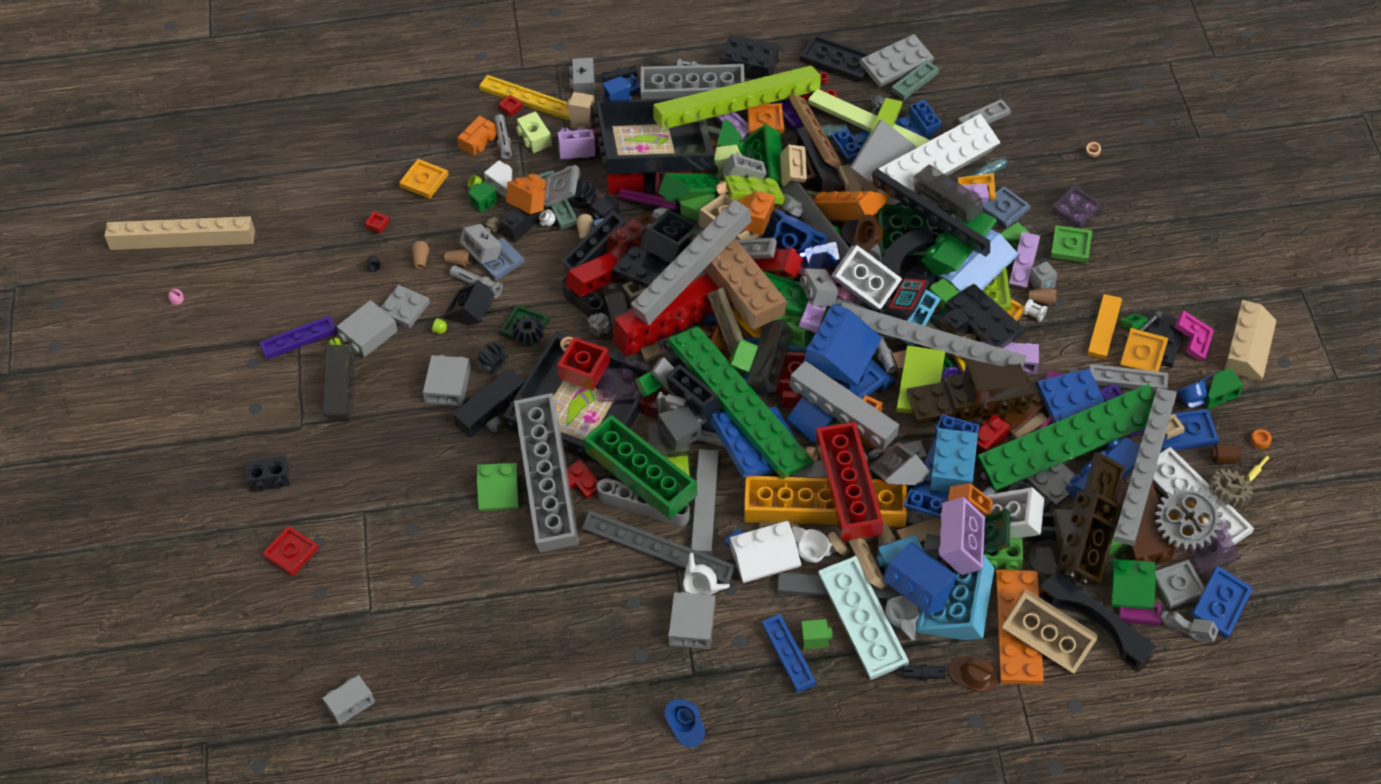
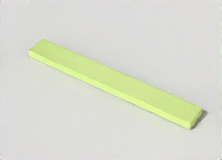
[808,89,931,148]

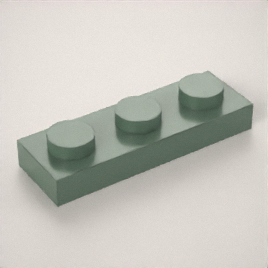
[891,60,939,100]

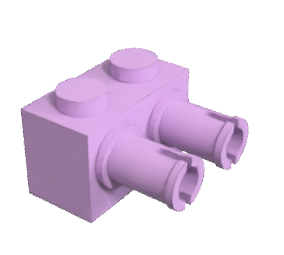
[558,126,595,160]

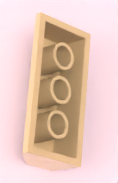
[1224,300,1276,381]
[1002,589,1097,673]

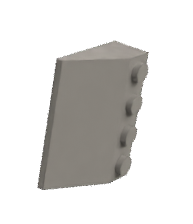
[849,120,916,205]

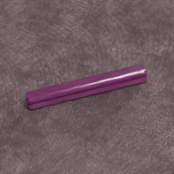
[618,189,680,210]

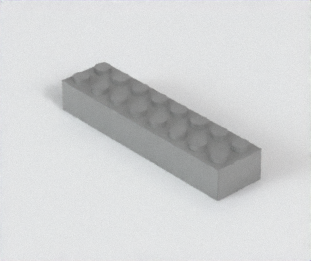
[514,393,579,553]

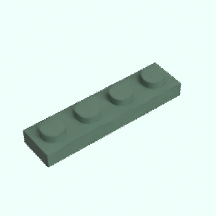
[539,170,577,230]

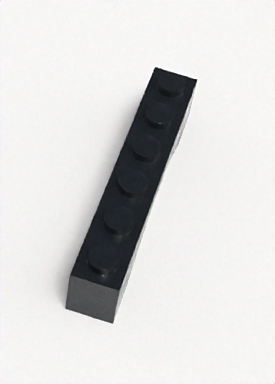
[1039,571,1156,672]

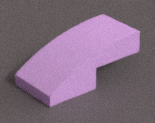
[799,301,827,333]

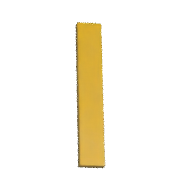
[479,75,569,121]

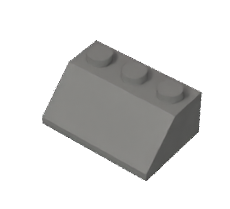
[869,442,930,485]

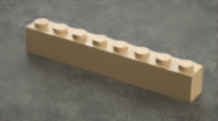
[105,216,255,250]

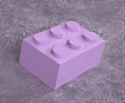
[939,497,985,575]

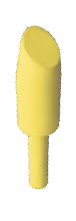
[1246,456,1269,482]

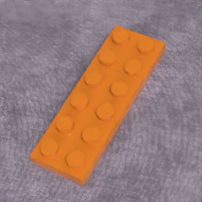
[996,570,1044,685]

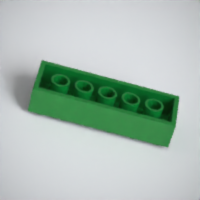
[583,415,698,520]

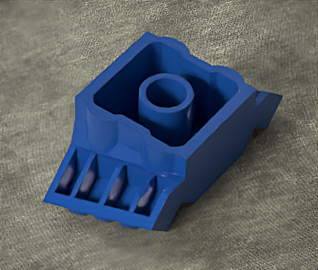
[763,209,828,264]

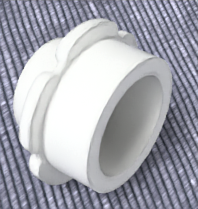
[539,209,556,227]

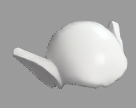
[792,526,836,563]
[683,552,730,595]

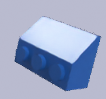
[882,542,957,614]

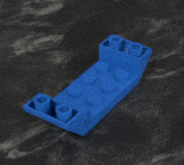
[831,100,942,162]
[787,359,897,444]
[904,414,980,518]

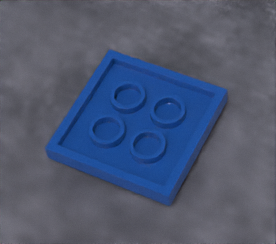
[1036,369,1105,423]

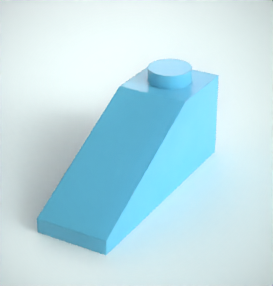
[898,290,941,346]

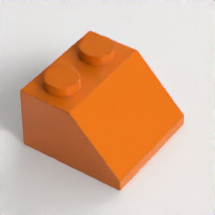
[738,191,775,235]

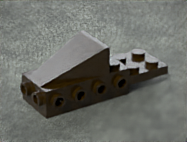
[906,359,1034,424]
[1053,452,1125,585]

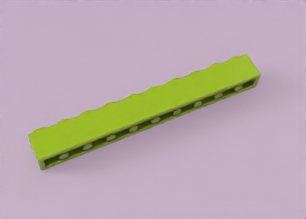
[653,66,821,130]

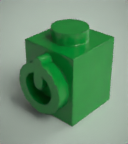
[468,181,497,213]

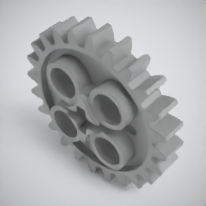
[1155,486,1223,552]

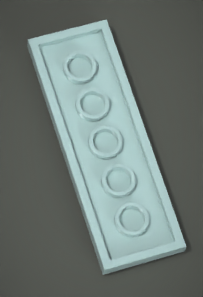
[818,556,909,680]

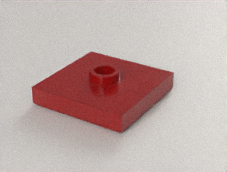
[262,525,319,577]

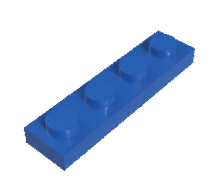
[762,614,816,693]

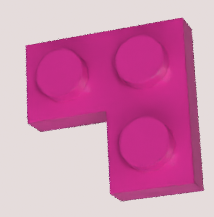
[1175,310,1214,362]

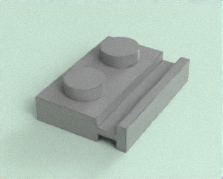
[657,392,687,413]

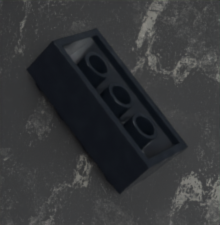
[797,128,844,193]

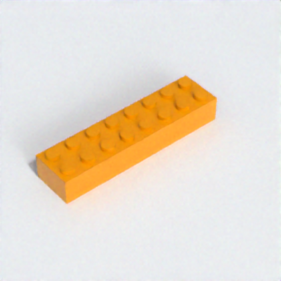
[745,476,907,527]

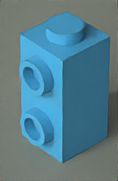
[876,535,924,572]

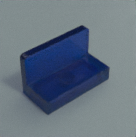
[797,241,841,269]

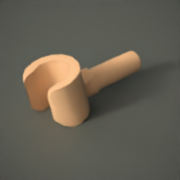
[716,181,729,195]

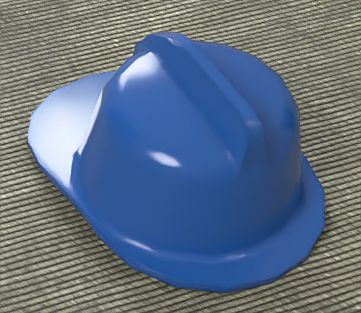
[1176,374,1213,408]
[665,699,705,748]

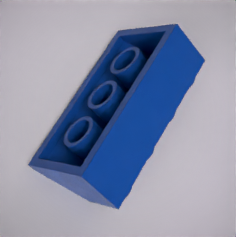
[1065,438,1140,501]

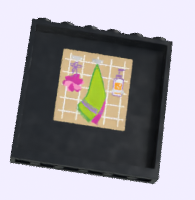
[593,98,714,174]
[503,331,654,465]

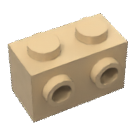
[567,92,595,130]

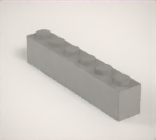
[789,361,899,450]

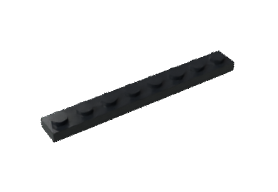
[872,168,991,257]

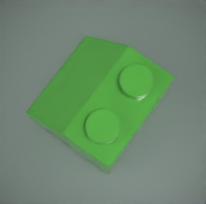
[477,463,519,511]

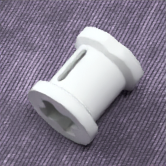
[1023,299,1047,322]

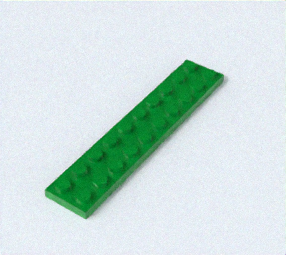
[667,326,814,479]
[977,384,1155,492]

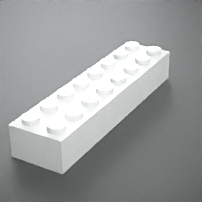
[870,114,1001,205]

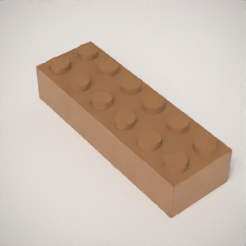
[692,236,787,330]

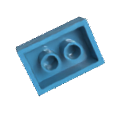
[930,428,978,493]

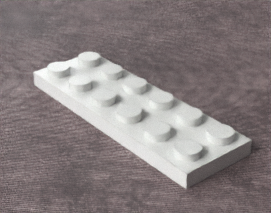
[1152,447,1254,553]

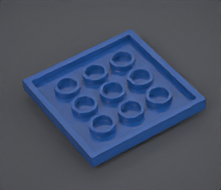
[709,406,798,477]

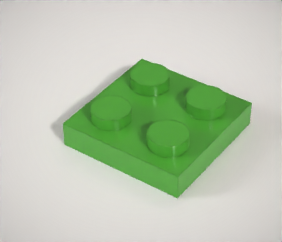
[1051,225,1092,263]

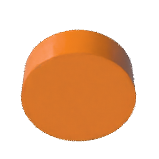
[1250,429,1272,449]

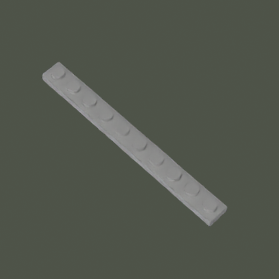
[841,302,1026,369]
[1113,388,1177,546]

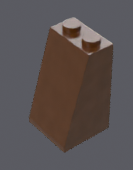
[1116,483,1175,564]

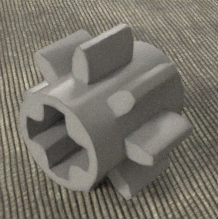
[587,313,611,336]

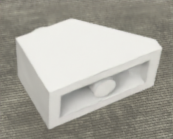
[484,161,513,198]

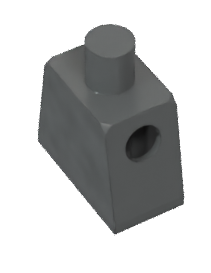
[657,407,707,452]

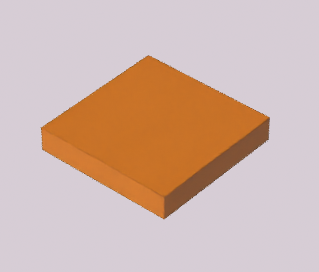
[747,103,784,135]

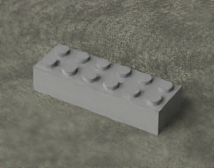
[641,64,745,99]

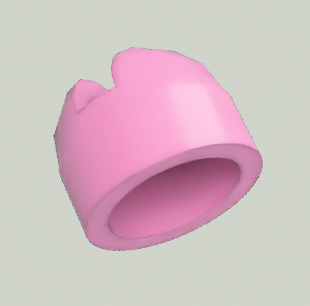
[168,289,184,305]

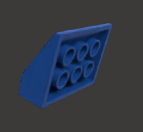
[803,303,882,387]

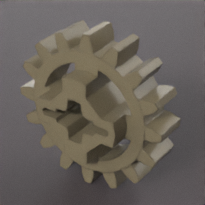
[1209,469,1254,507]

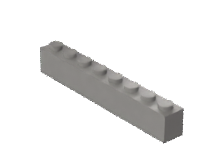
[631,199,752,325]

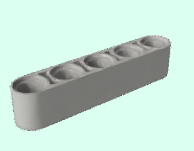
[597,478,690,526]

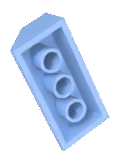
[938,229,1018,293]

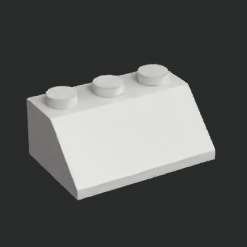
[730,521,801,583]

